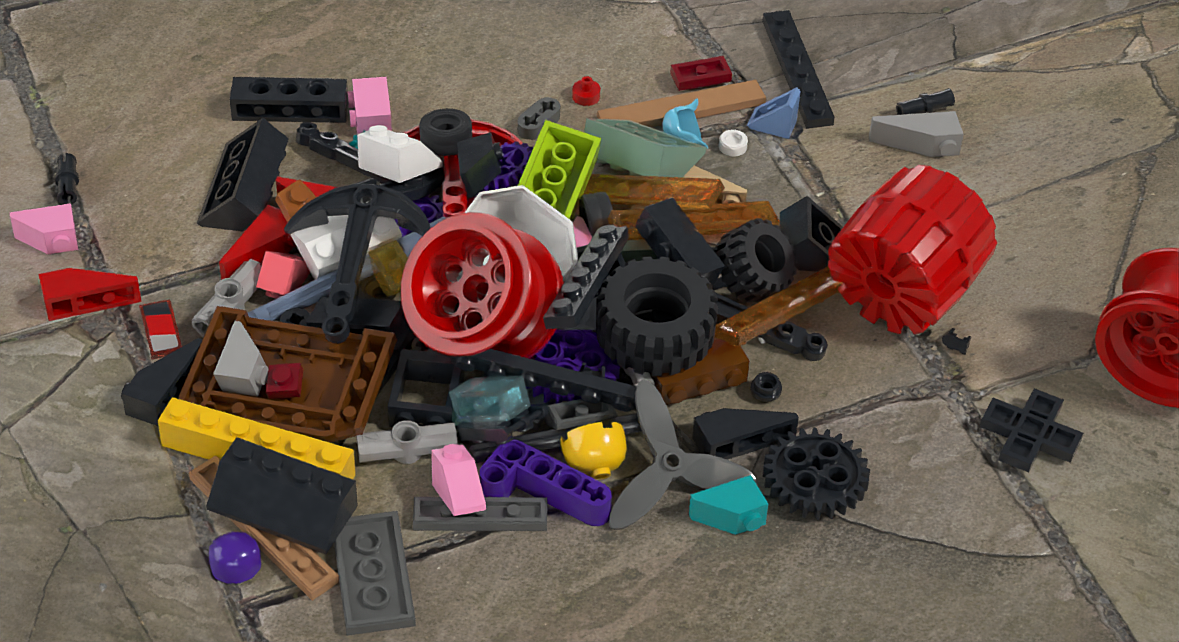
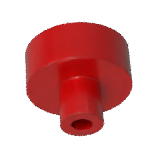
[572,76,601,106]

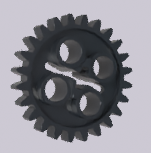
[762,427,870,520]

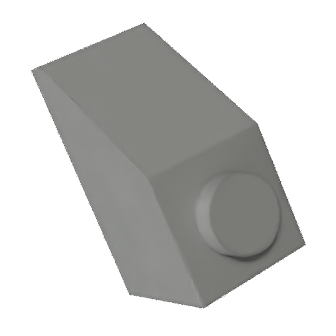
[213,321,269,397]

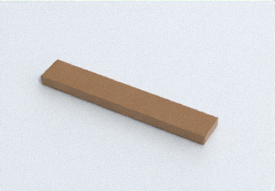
[597,80,766,127]
[189,456,339,601]

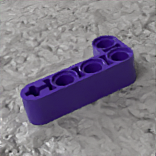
[480,440,612,526]

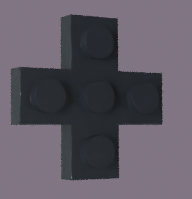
[980,388,1084,473]

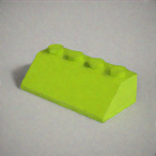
[518,120,601,221]

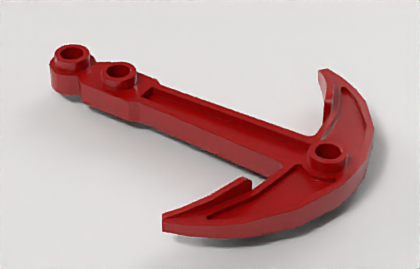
[403,119,522,218]

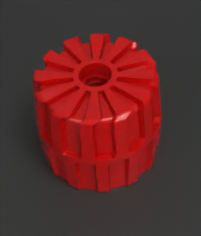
[828,165,997,335]

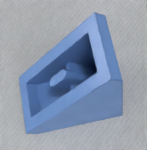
[747,87,801,139]

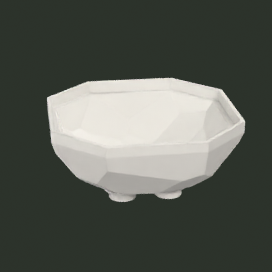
[457,185,578,295]

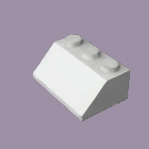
[290,202,402,280]

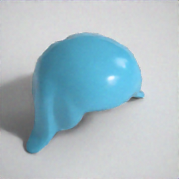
[663,98,708,149]

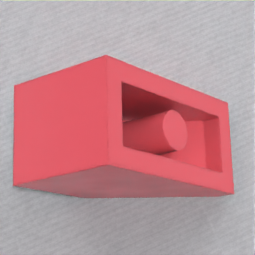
[256,251,310,299]

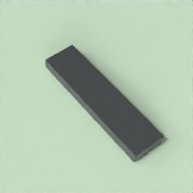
[413,497,547,531]

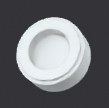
[719,130,748,157]

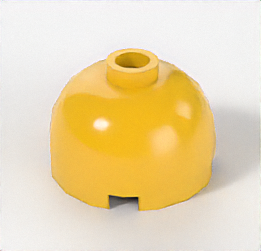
[560,422,627,481]

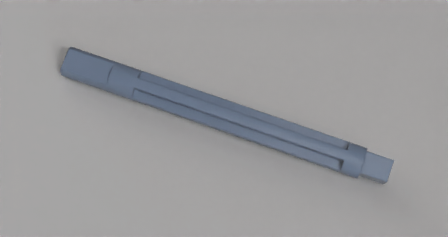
[248,217,446,322]

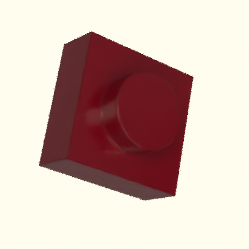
[266,363,303,399]

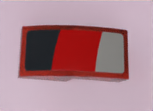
[139,299,182,360]

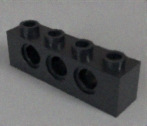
[229,77,348,123]

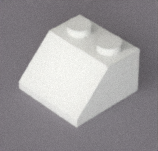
[357,125,443,183]

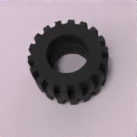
[715,218,797,303]

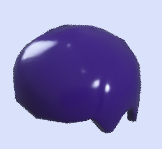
[208,531,261,584]

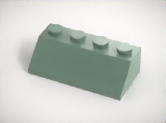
[584,118,707,186]

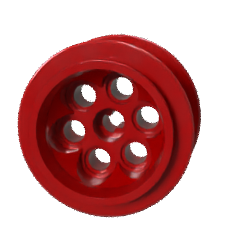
[400,212,564,359]
[1095,248,1179,408]

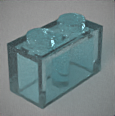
[449,376,531,422]

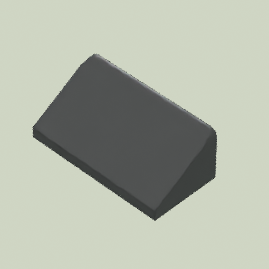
[545,399,618,430]

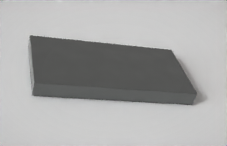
[334,511,416,636]

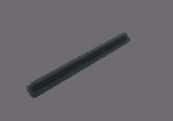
[469,413,642,463]

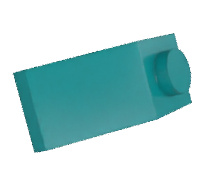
[689,475,768,535]

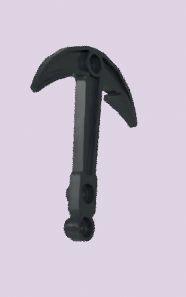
[296,122,444,201]
[284,184,431,344]
[651,247,828,361]

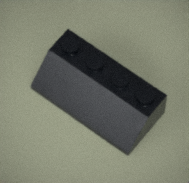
[197,118,289,232]
[206,437,358,554]

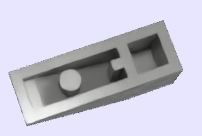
[869,111,964,157]

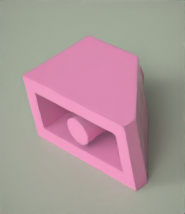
[10,204,78,254]
[432,444,486,516]

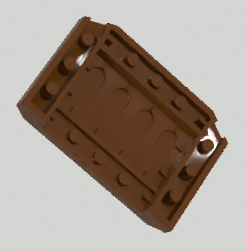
[179,306,397,443]

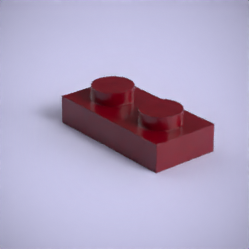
[670,56,732,91]

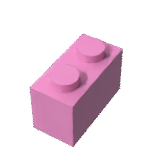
[347,77,392,134]

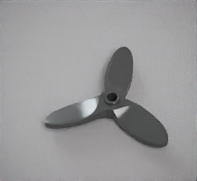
[608,379,757,530]

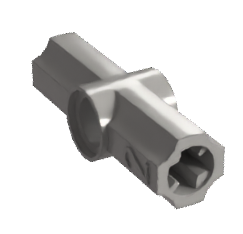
[191,259,262,337]
[356,421,457,464]

